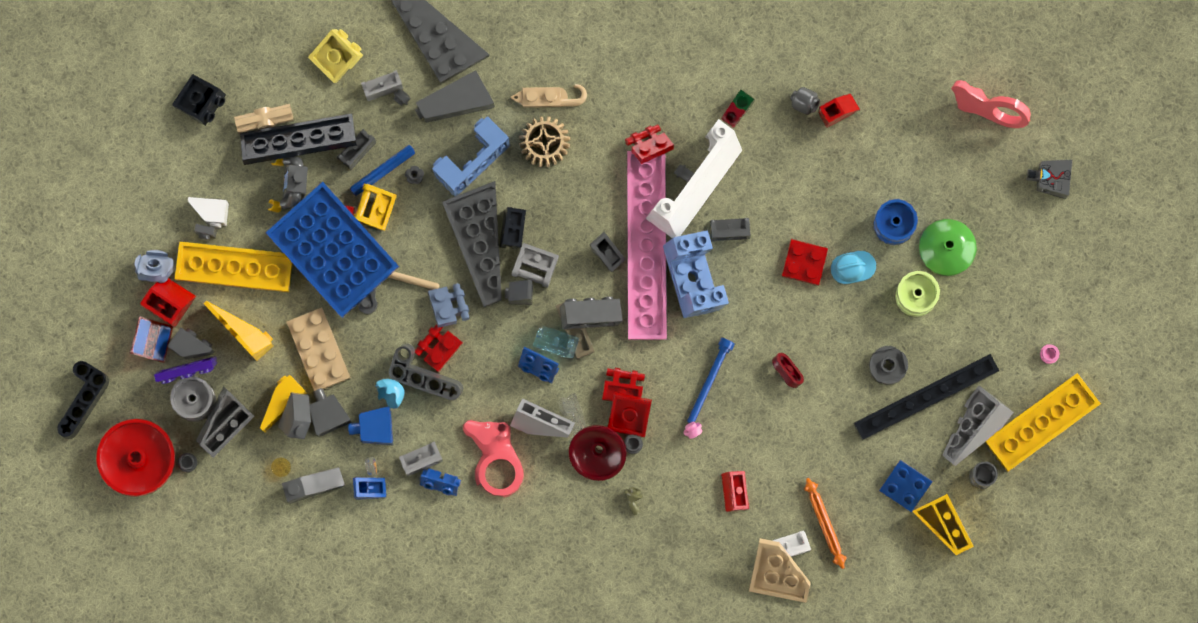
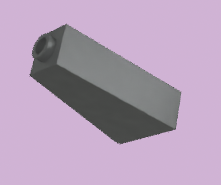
[415,70,495,123]

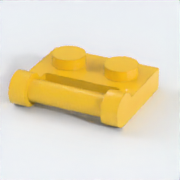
[353,183,397,231]

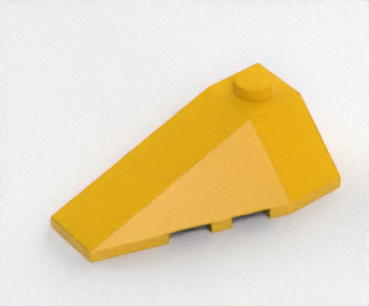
[204,301,274,361]

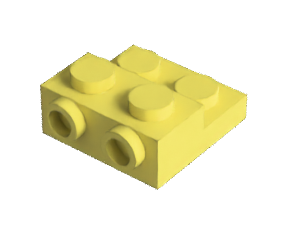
[308,29,363,83]

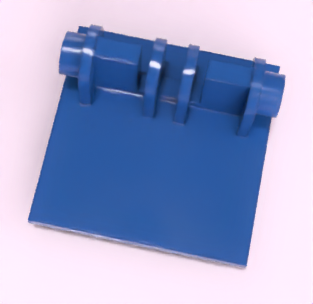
[518,347,559,384]
[879,460,933,512]

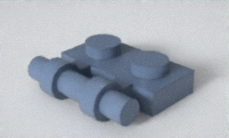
[428,283,470,328]

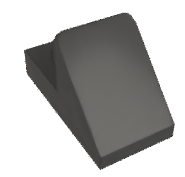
[589,232,626,272]

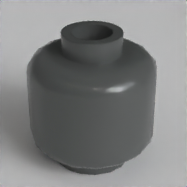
[790,87,820,115]

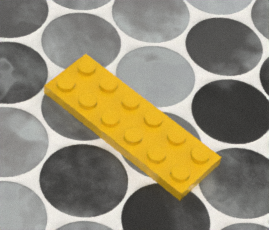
[174,242,293,292]
[985,373,1101,472]

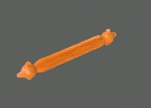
[804,478,847,569]

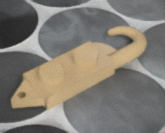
[511,84,587,108]

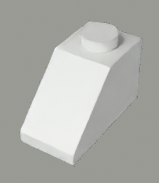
[188,197,229,229]

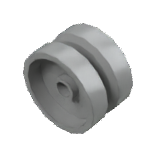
[170,377,216,422]

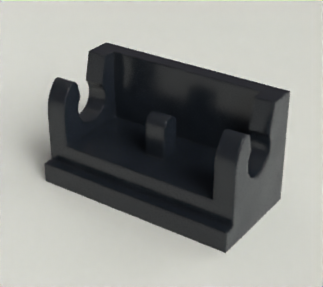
[499,207,526,249]

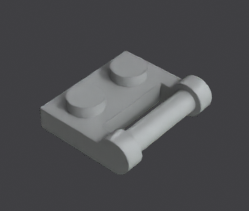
[511,243,559,288]

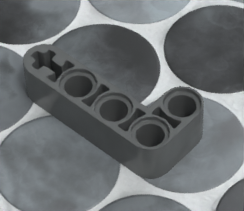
[389,343,463,400]

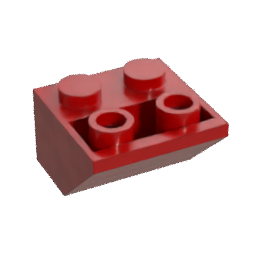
[140,278,196,328]

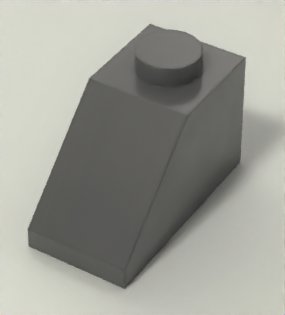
[505,280,533,305]
[278,392,311,439]

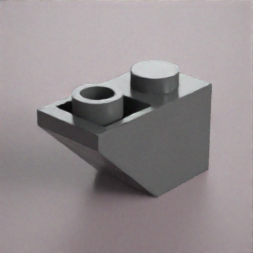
[168,328,215,360]

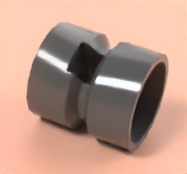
[969,462,998,489]

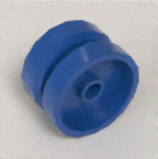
[873,199,918,245]

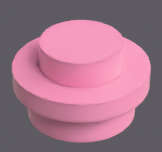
[1040,345,1059,364]
[683,422,702,439]

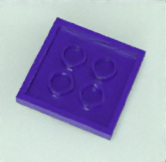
[154,356,218,384]

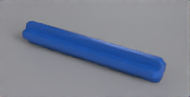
[350,145,415,196]

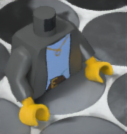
[268,157,308,213]

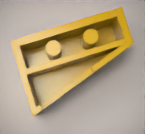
[912,494,974,555]

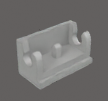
[361,70,403,101]
[399,441,443,476]

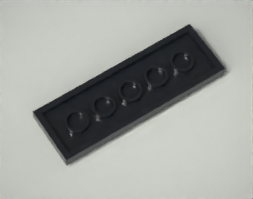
[240,113,357,165]

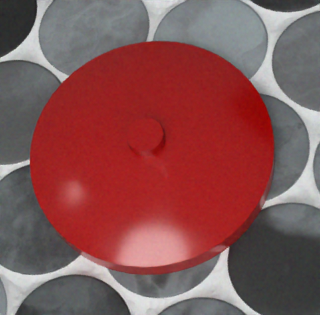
[96,419,175,497]

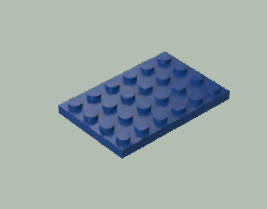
[266,182,399,318]

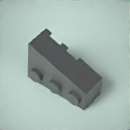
[196,386,254,458]

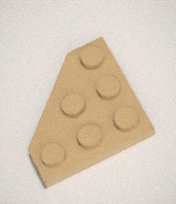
[749,538,810,603]

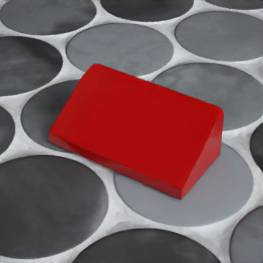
[721,471,749,512]

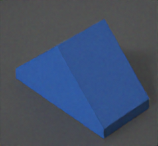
[353,477,386,500]

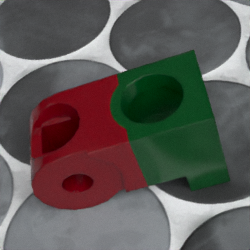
[722,89,755,128]

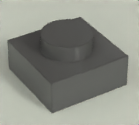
[194,224,217,240]

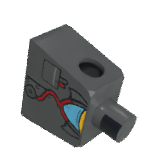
[1026,160,1072,199]

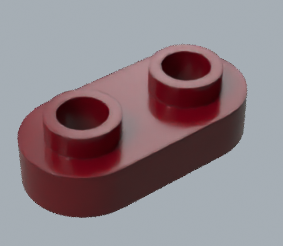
[772,353,804,388]

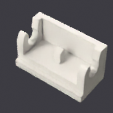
[773,531,811,557]

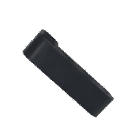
[57,361,109,439]

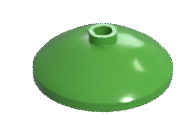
[919,219,977,276]

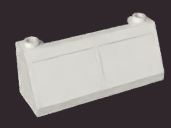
[646,119,742,238]

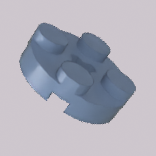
[135,250,174,283]

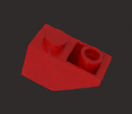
[818,93,860,128]

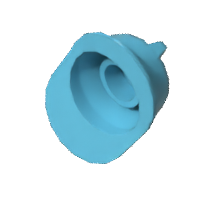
[831,251,876,284]

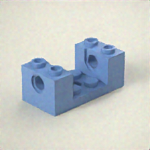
[432,116,510,197]
[663,230,729,318]

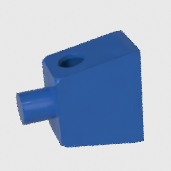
[348,407,393,445]

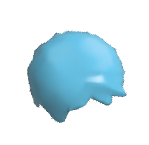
[376,379,405,409]

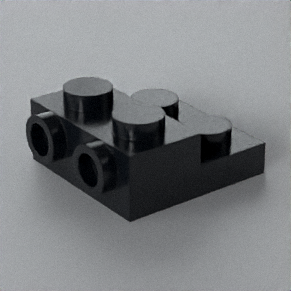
[172,74,226,126]

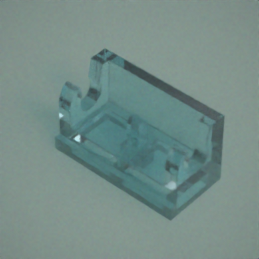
[533,326,579,358]

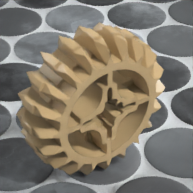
[519,116,570,167]

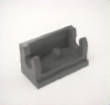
[337,129,376,170]
[710,218,751,241]

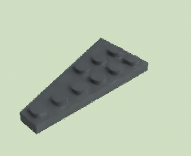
[391,0,490,84]
[442,181,502,307]

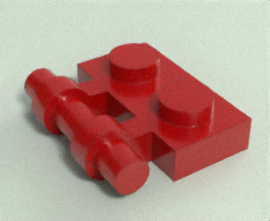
[625,124,674,164]
[415,324,463,372]
[602,367,645,402]

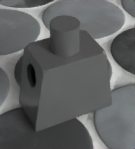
[310,388,352,437]

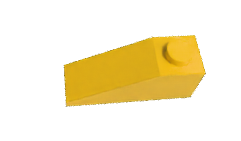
[260,375,307,433]

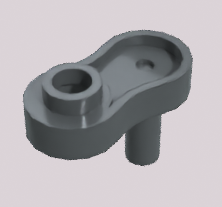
[358,288,378,314]

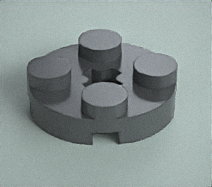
[869,346,908,385]

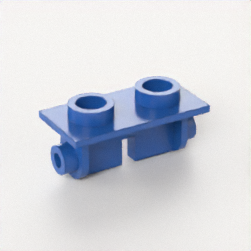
[420,468,461,496]

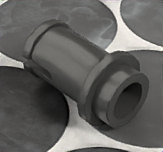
[674,164,695,182]

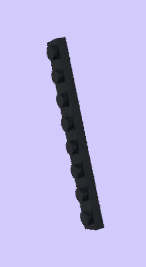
[853,354,1000,441]

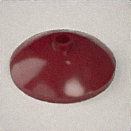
[569,425,627,481]

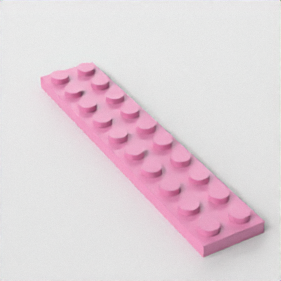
[627,151,667,340]

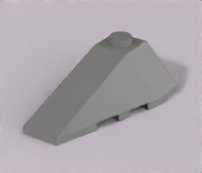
[943,386,1014,466]

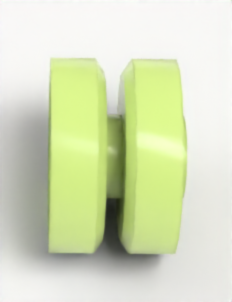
[895,271,940,317]

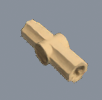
[234,104,294,134]

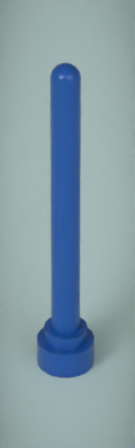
[687,337,735,423]

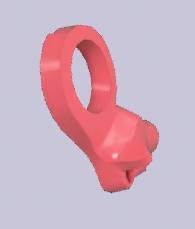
[951,80,1031,128]
[463,420,524,497]

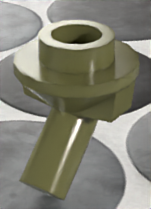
[624,487,643,515]

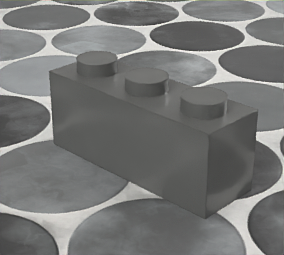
[559,297,623,329]

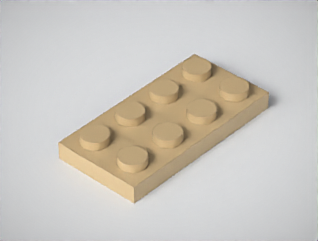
[287,307,351,391]

